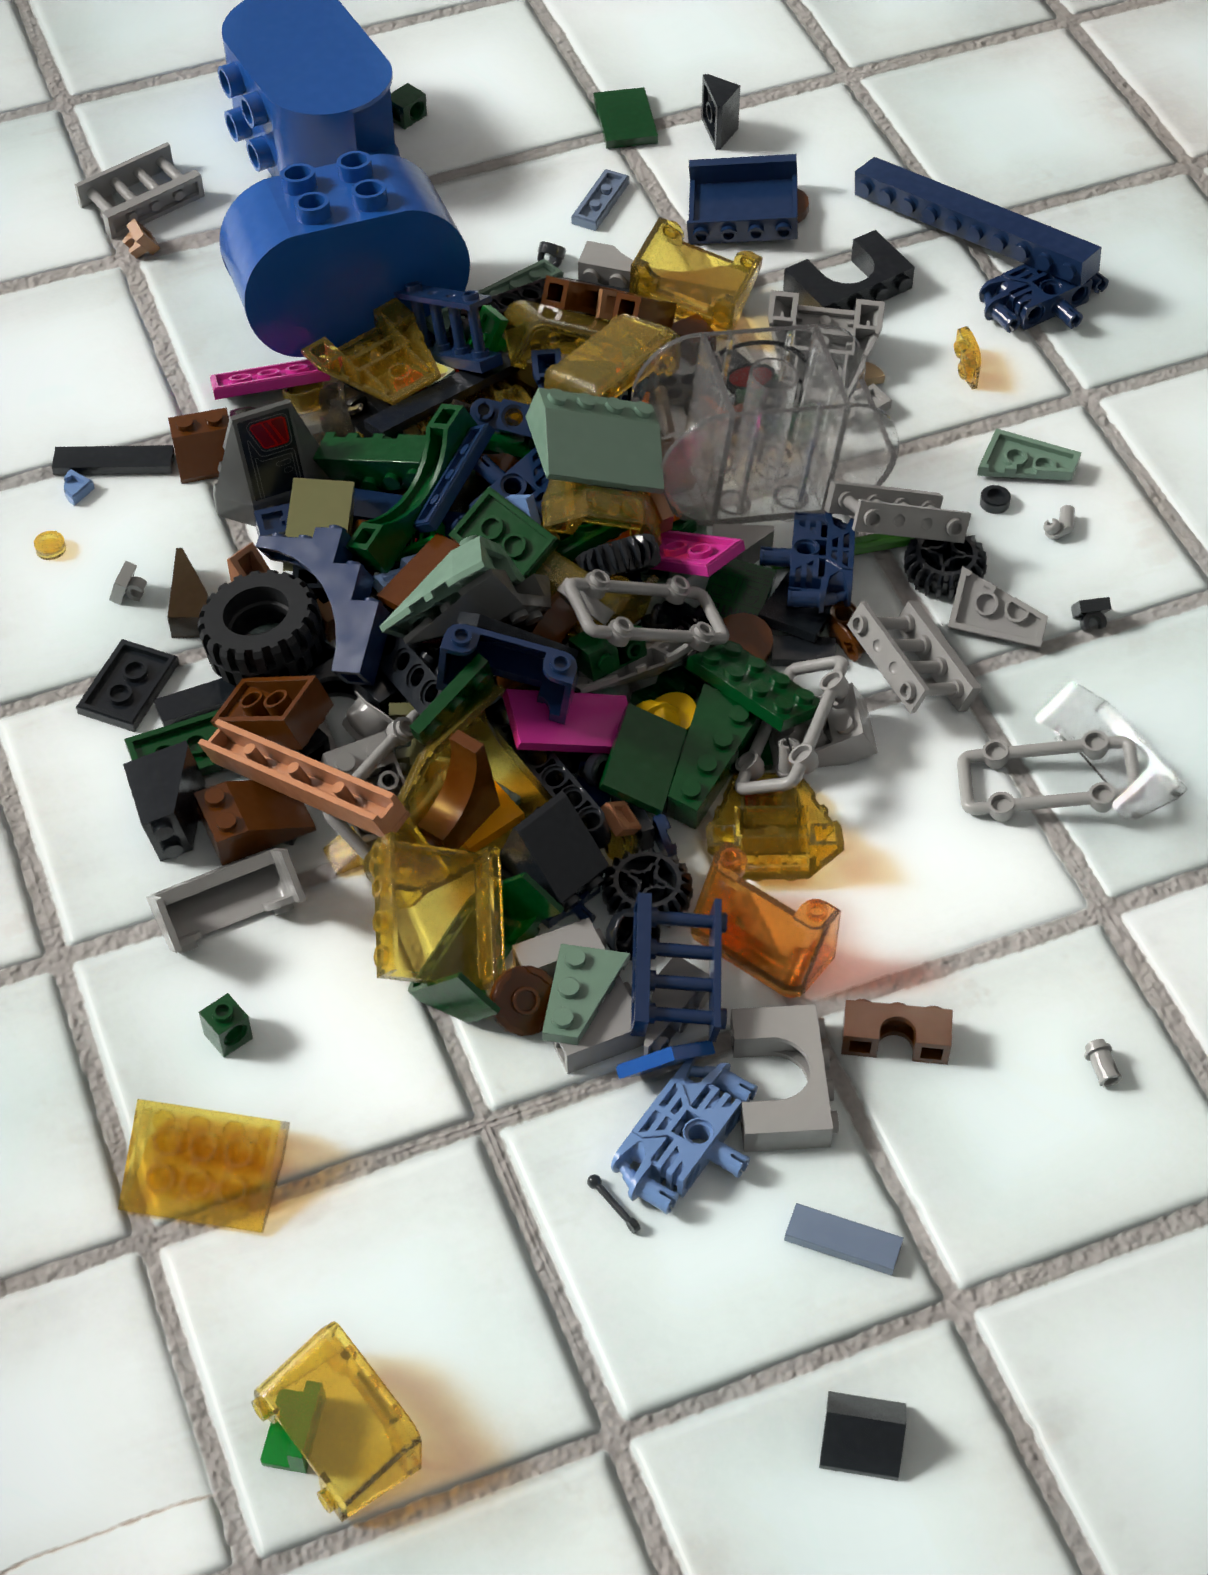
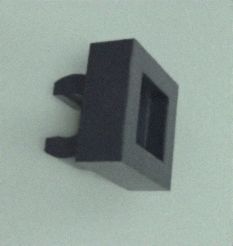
[1071,597,1111,631]

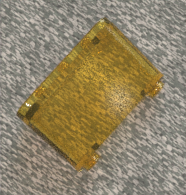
[629,217,763,338]
[503,300,633,369]
[544,313,680,398]
[251,1321,422,1522]

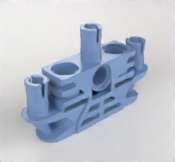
[611,1059,758,1214]

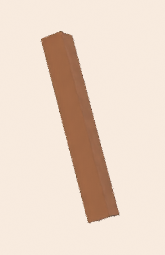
[198,719,411,841]

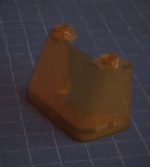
[690,841,841,998]

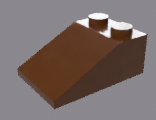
[210,675,334,750]
[194,780,316,866]

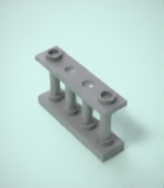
[74,142,205,239]
[824,480,971,543]
[847,601,982,714]

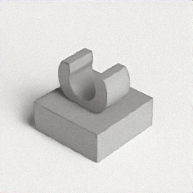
[109,561,147,605]

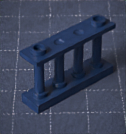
[394,281,503,374]
[630,892,728,1042]

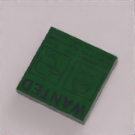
[705,559,777,619]

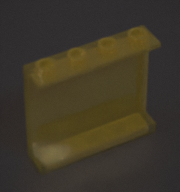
[371,832,505,990]

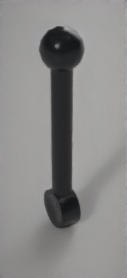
[587,1174,641,1234]

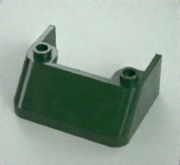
[408,872,564,1023]

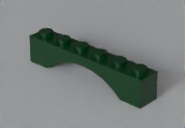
[346,404,478,573]

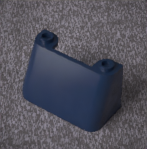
[436,623,579,725]

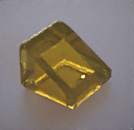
[323,826,367,876]

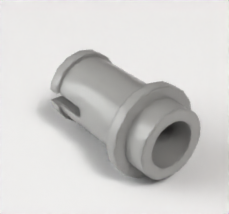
[775,738,800,778]
[1084,1039,1122,1087]

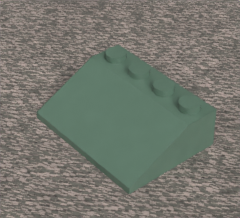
[525,387,664,494]

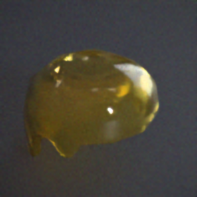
[282,382,328,415]

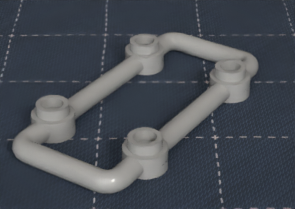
[564,569,730,652]
[734,655,849,795]
[323,709,451,864]
[957,730,1142,822]

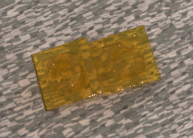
[954,326,981,390]

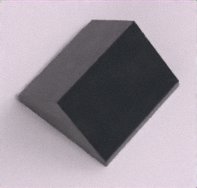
[701,74,741,150]
[819,1391,906,1481]

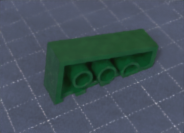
[312,432,426,492]

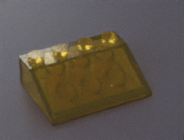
[118,1099,290,1233]

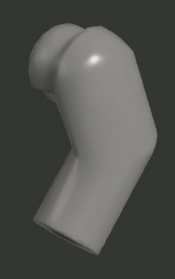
[1043,505,1075,540]

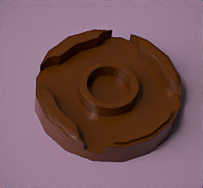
[723,613,774,662]
[489,965,553,1036]

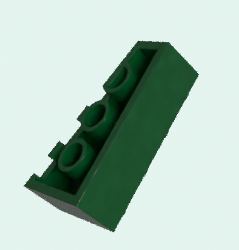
[667,683,760,830]

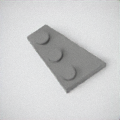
[948,566,1048,649]

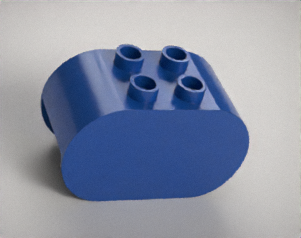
[218,0,400,177]
[219,151,470,357]

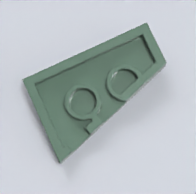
[977,428,1082,481]
[542,944,630,1045]

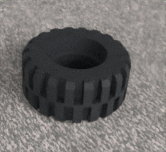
[198,570,326,685]

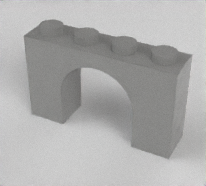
[512,918,645,1074]
[730,1004,839,1152]

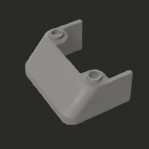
[146,848,307,954]

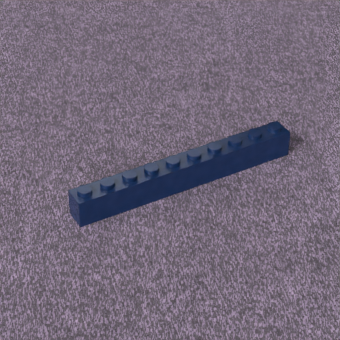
[855,157,1102,287]

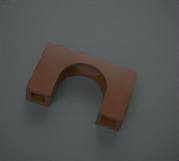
[541,275,677,332]

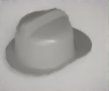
[342,691,394,741]

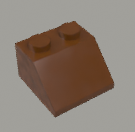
[168,407,229,484]

